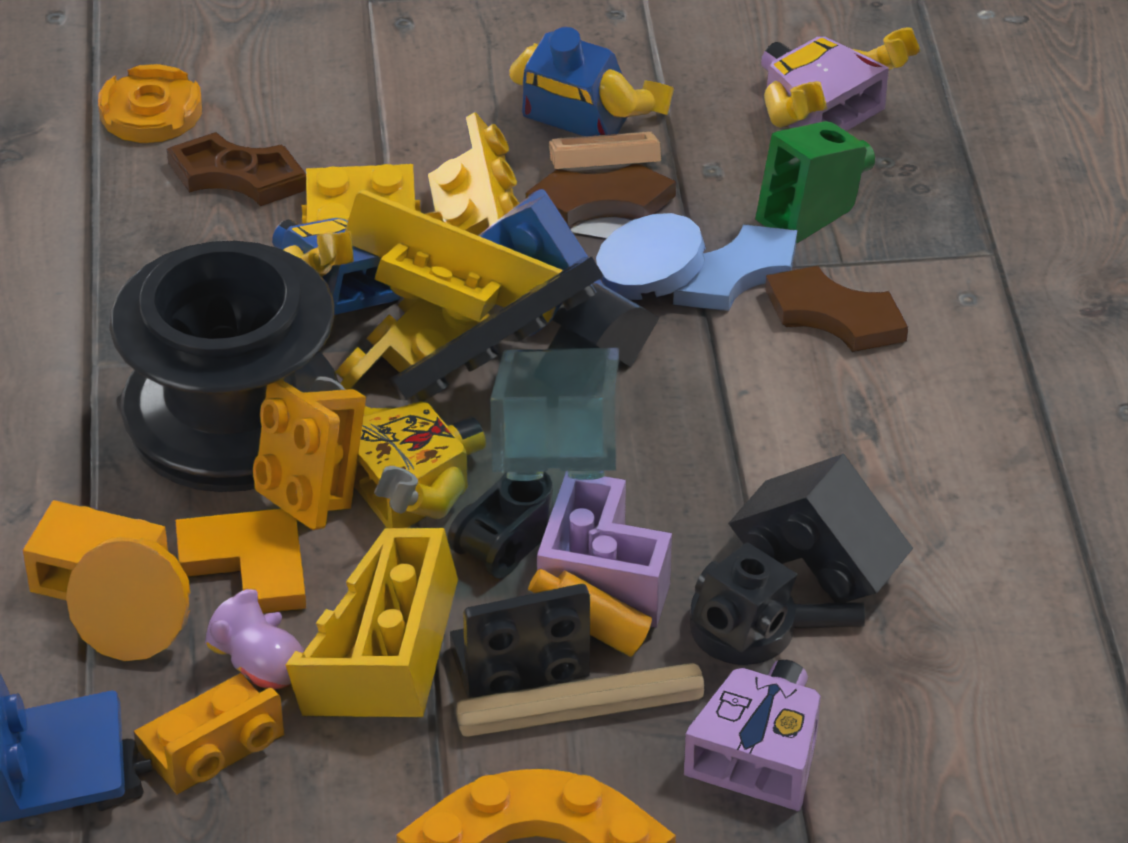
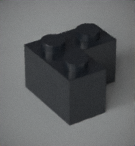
[728,454,913,603]

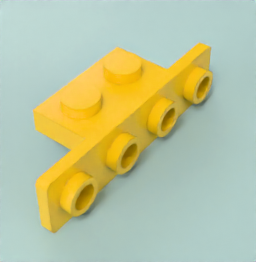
[428,112,519,236]
[345,190,563,323]
[335,298,490,390]

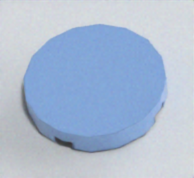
[596,213,706,300]

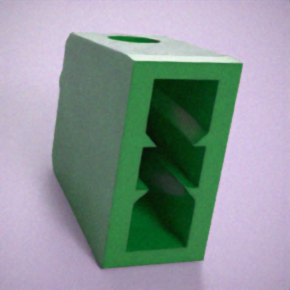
[755,121,875,244]

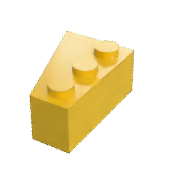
[285,528,458,717]

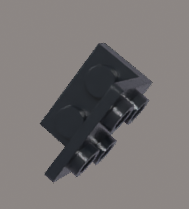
[450,584,590,699]

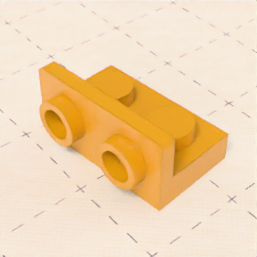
[134,673,284,795]

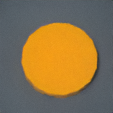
[98,64,202,143]
[66,537,191,661]

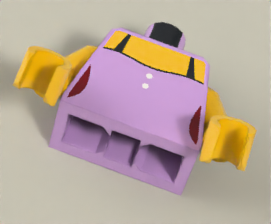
[761,27,920,131]

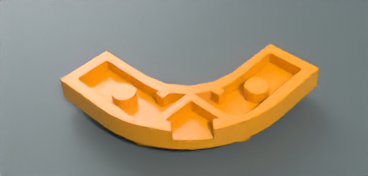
[396,769,676,843]

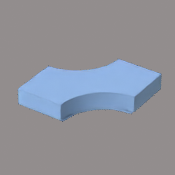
[673,225,797,311]

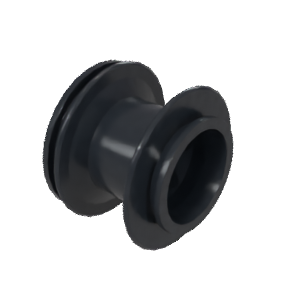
[109,240,339,492]

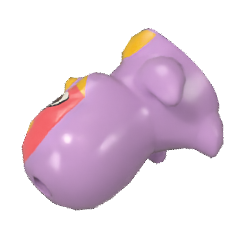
[205,589,304,689]

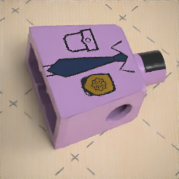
[684,660,821,811]

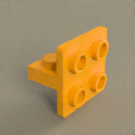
[253,380,366,530]

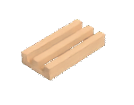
[549,132,661,169]

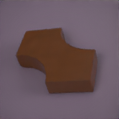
[166,132,306,206]
[525,163,676,228]
[765,266,908,352]

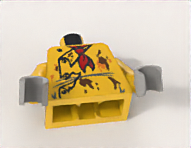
[309,376,486,528]

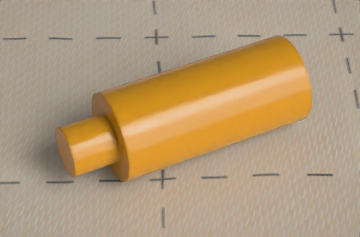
[528,568,652,657]

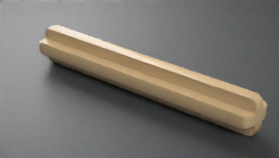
[456,663,704,737]

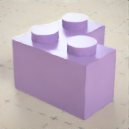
[537,470,672,628]

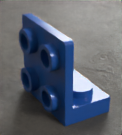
[0,673,125,823]

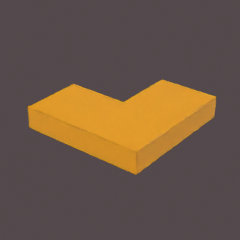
[175,509,307,613]

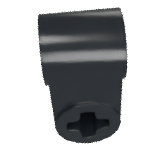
[447,466,554,579]

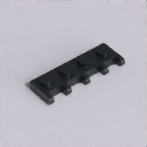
[389,256,604,402]

